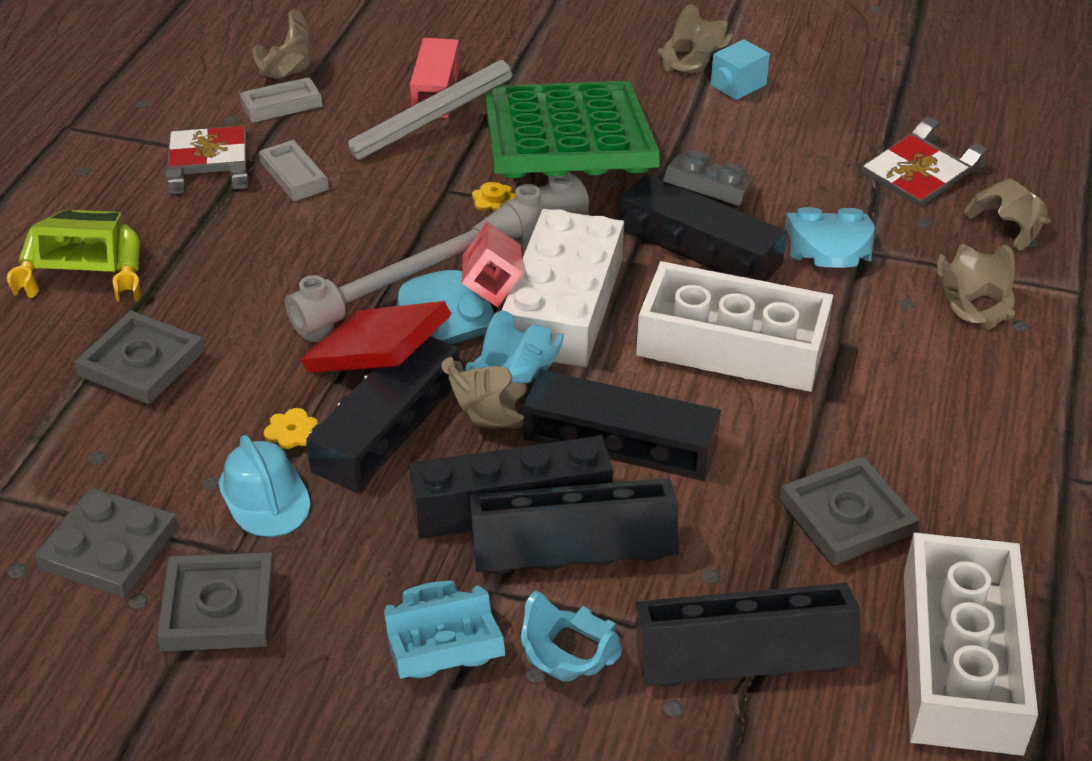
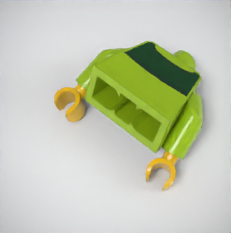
[7,210,141,302]

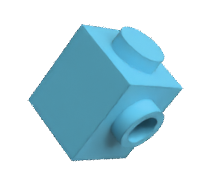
[711,39,770,100]

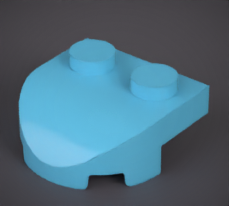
[785,207,875,268]
[396,270,495,345]
[384,581,505,679]

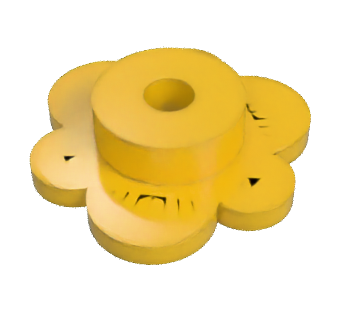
[472,182,515,211]
[264,408,318,449]

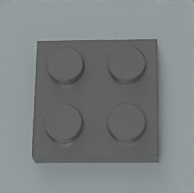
[663,150,755,206]
[74,310,205,405]
[780,456,920,566]
[34,487,178,598]
[157,552,274,651]

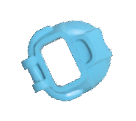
[466,310,564,383]
[521,591,622,682]

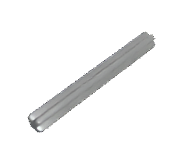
[347,60,512,160]

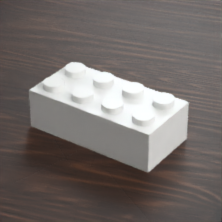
[502,209,624,368]
[636,261,833,392]
[904,533,1038,756]

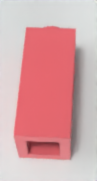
[410,38,460,118]
[462,222,523,307]

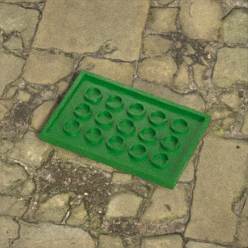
[485,81,660,178]

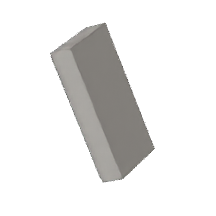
[240,77,322,123]
[259,140,329,202]

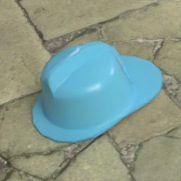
[218,435,311,538]

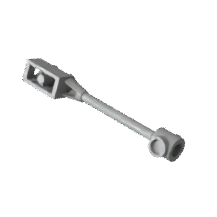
[285,171,589,342]

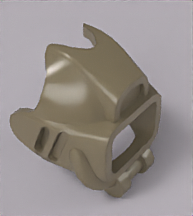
[657,4,734,73]
[252,9,314,80]
[964,178,1051,251]
[937,244,1015,330]
[441,357,528,430]

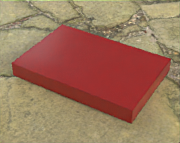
[300,301,452,373]

